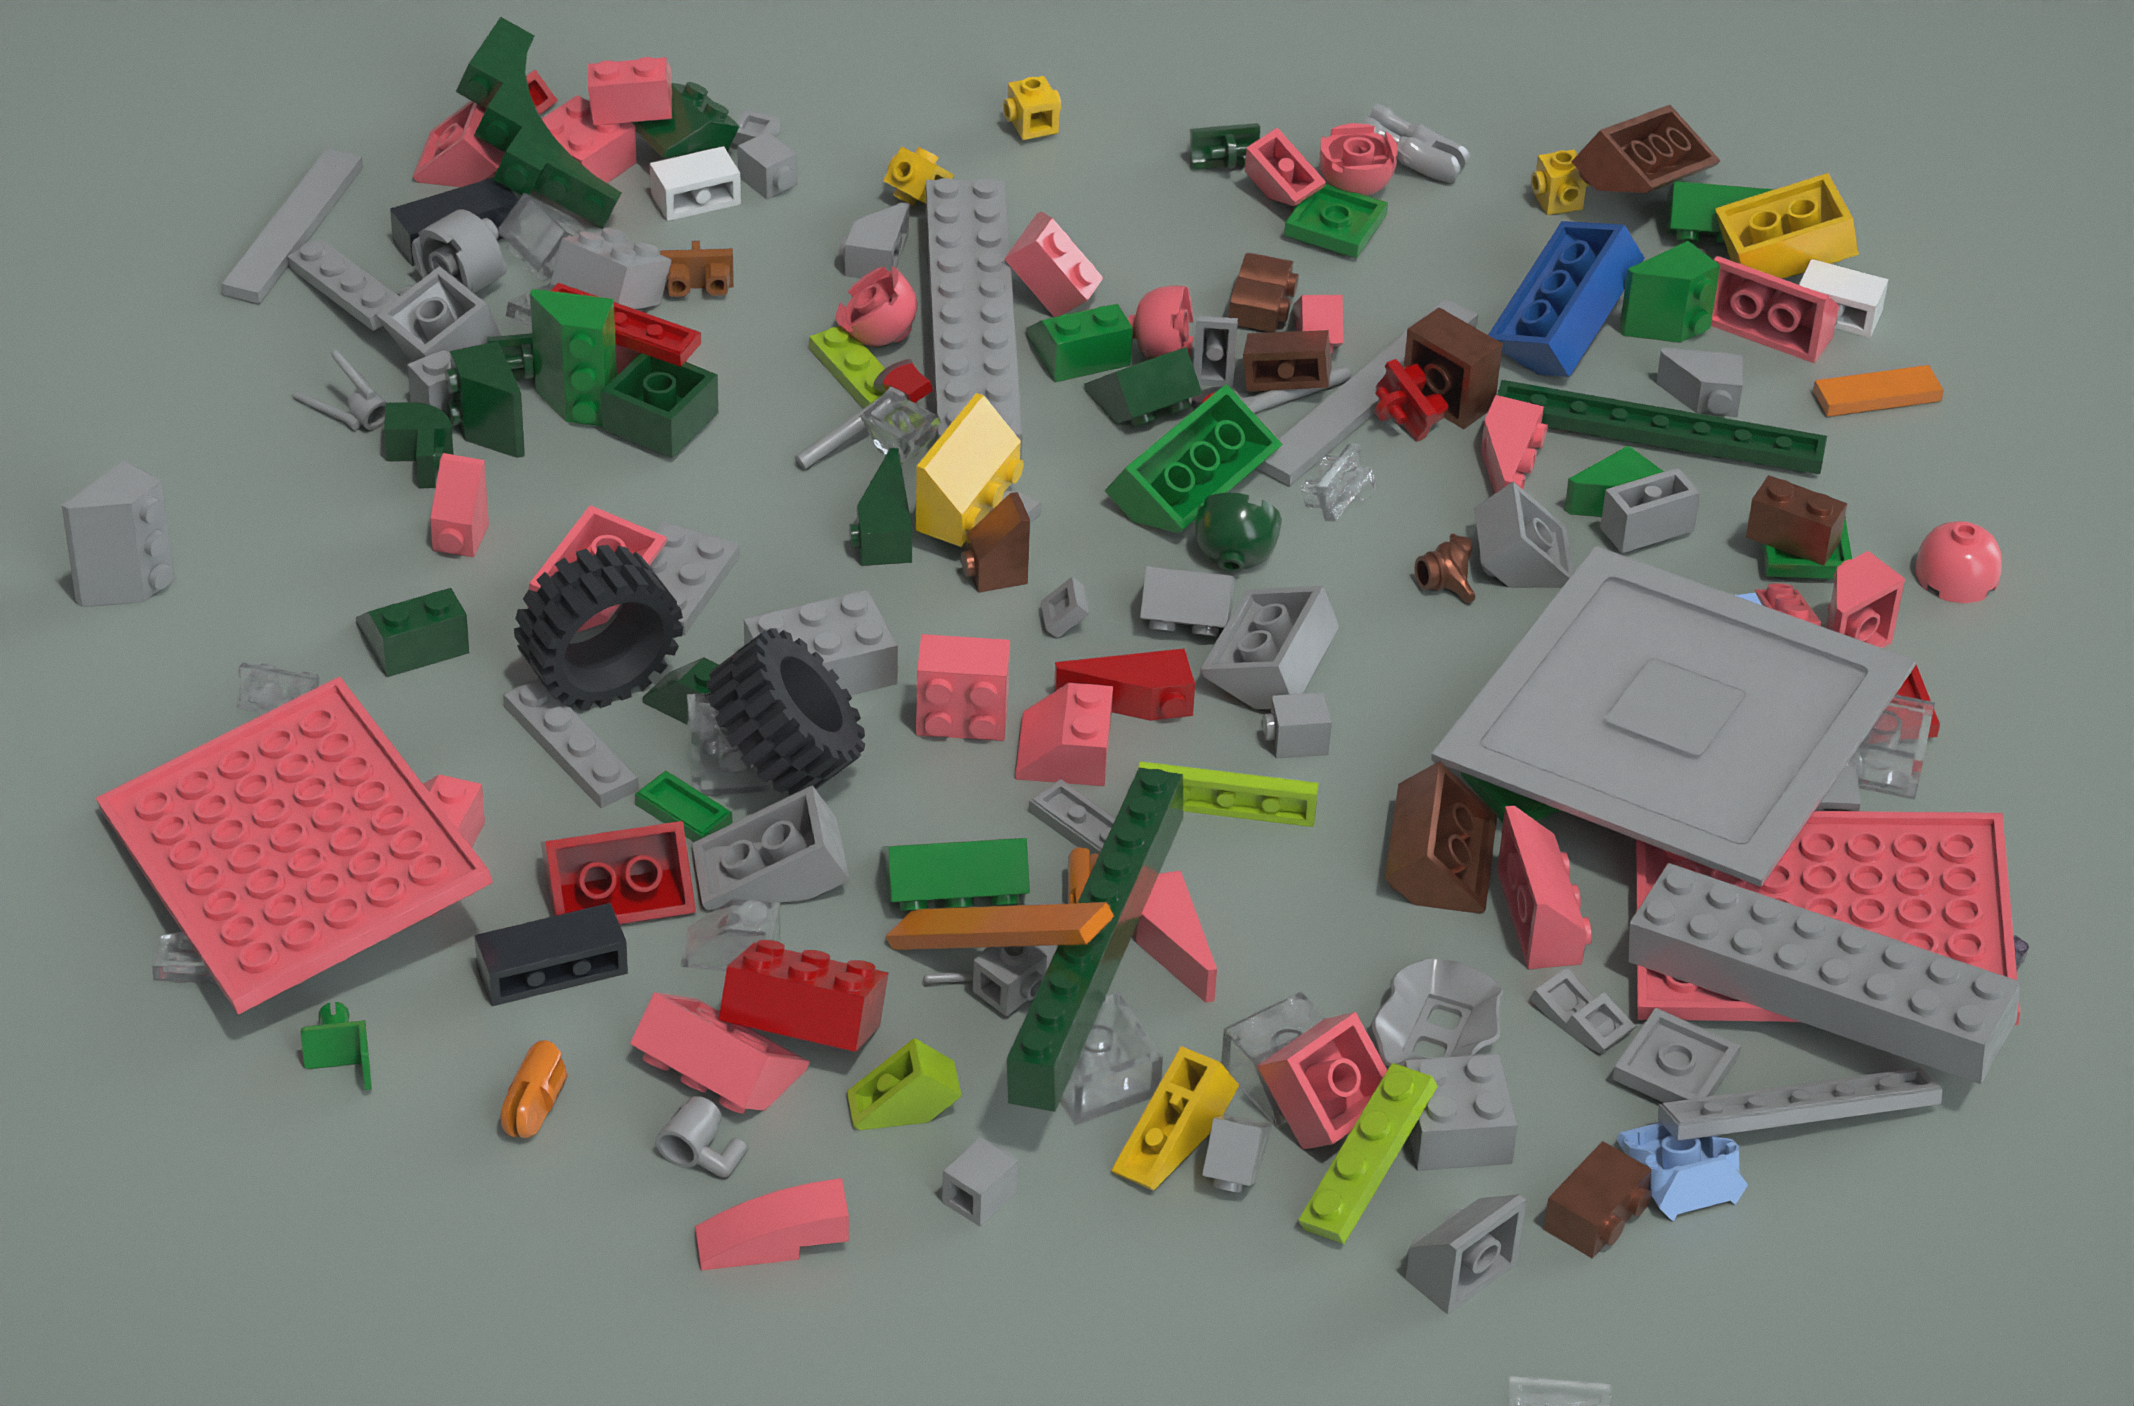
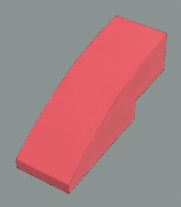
[695,1178,849,1270]

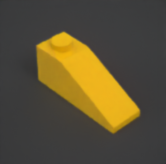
[1111,1046,1240,1191]

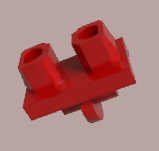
[1374,359,1448,442]

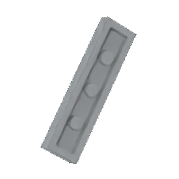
[287,238,400,331]
[503,678,639,808]

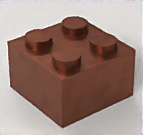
[1404,307,1503,429]

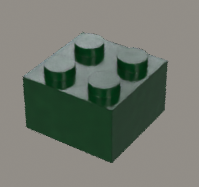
[601,353,719,458]

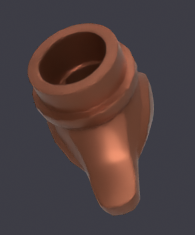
[1415,533,1475,603]

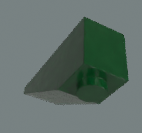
[849,448,913,566]

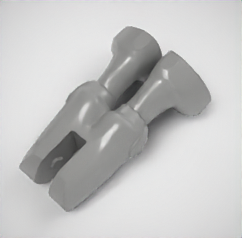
[1362,103,1471,183]

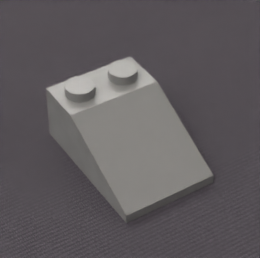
[692,785,850,910]

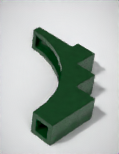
[456,17,622,229]

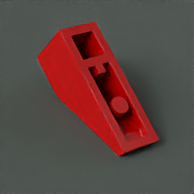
[1054,648,1195,721]

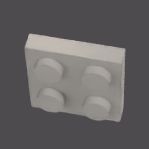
[1612,1008,1741,1103]

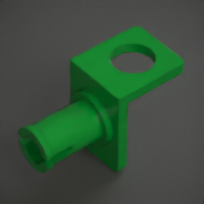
[300,1002,372,1090]

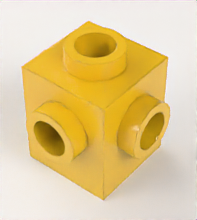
[1003,76,1061,140]
[883,146,954,206]
[1531,149,1590,215]

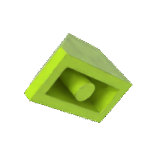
[847,1038,962,1130]

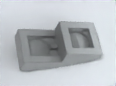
[1529,967,1636,1054]

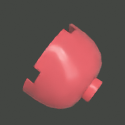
[1320,123,1397,196]
[835,266,918,347]
[1128,285,1193,360]
[1915,521,2002,603]

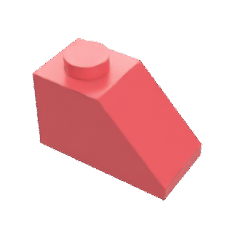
[1244,127,1326,206]
[1293,295,1344,354]
[430,453,489,557]

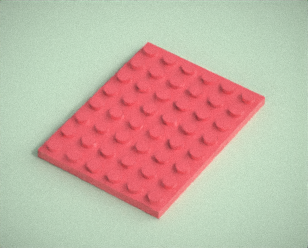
[96,676,493,1015]
[1636,811,2020,1025]

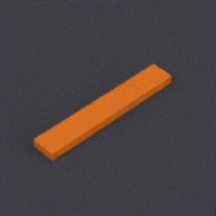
[885,902,1114,950]

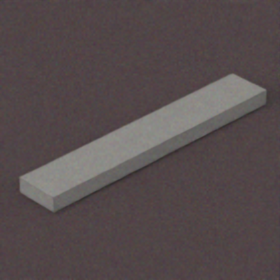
[221,148,363,304]
[1658,1068,1943,1141]

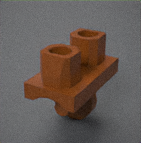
[660,240,734,297]

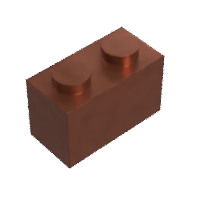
[1243,330,1332,391]
[1746,475,1847,566]
[1543,1141,1652,1259]

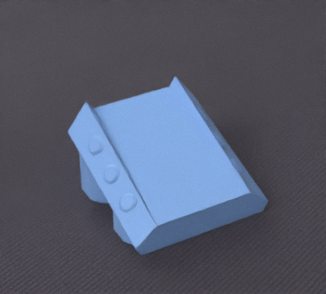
[1617,1122,1748,1221]

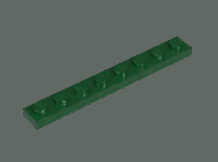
[1497,380,1827,474]

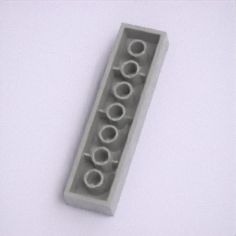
[1629,863,2021,1084]

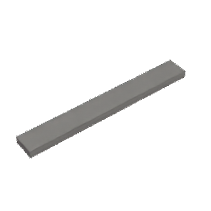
[1256,298,1478,486]

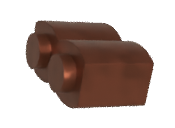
[1229,252,1299,332]

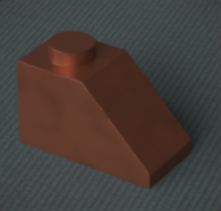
[961,492,1030,593]

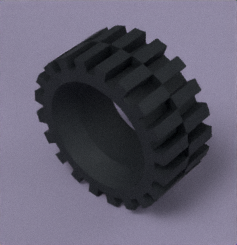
[514,545,684,710]
[707,628,865,796]

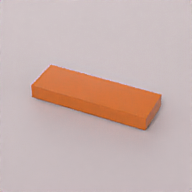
[1813,365,1944,417]

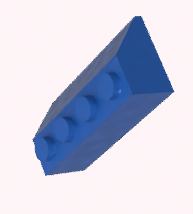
[1488,221,1645,377]

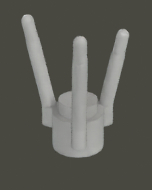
[293,350,387,430]

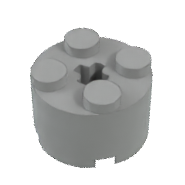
[412,210,507,294]

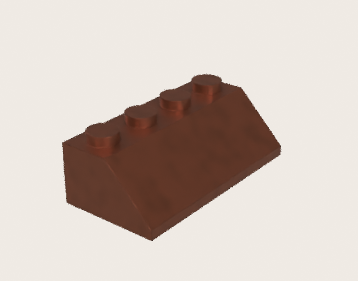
[1571,105,1721,193]

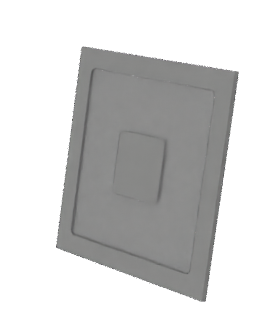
[1431,546,1915,887]

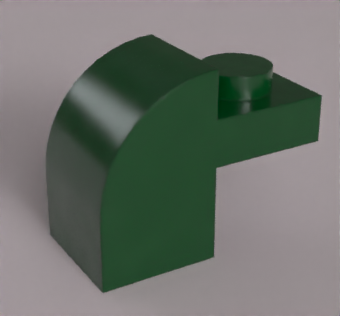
[384,402,454,489]

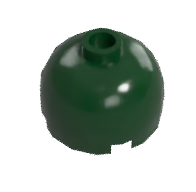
[1195,493,1282,572]

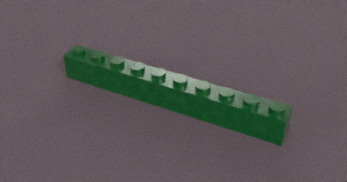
[1007,767,1184,1112]

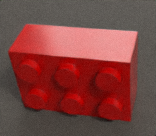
[719,940,889,1052]

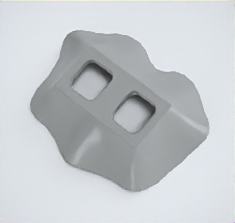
[1372,959,1503,1067]

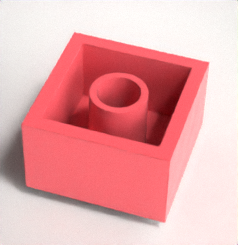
[542,95,637,183]
[916,634,1010,741]
[1257,1012,1387,1150]

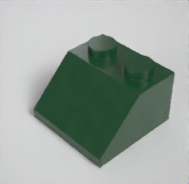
[630,82,740,158]
[445,341,525,458]
[1084,347,1203,427]
[356,588,470,677]

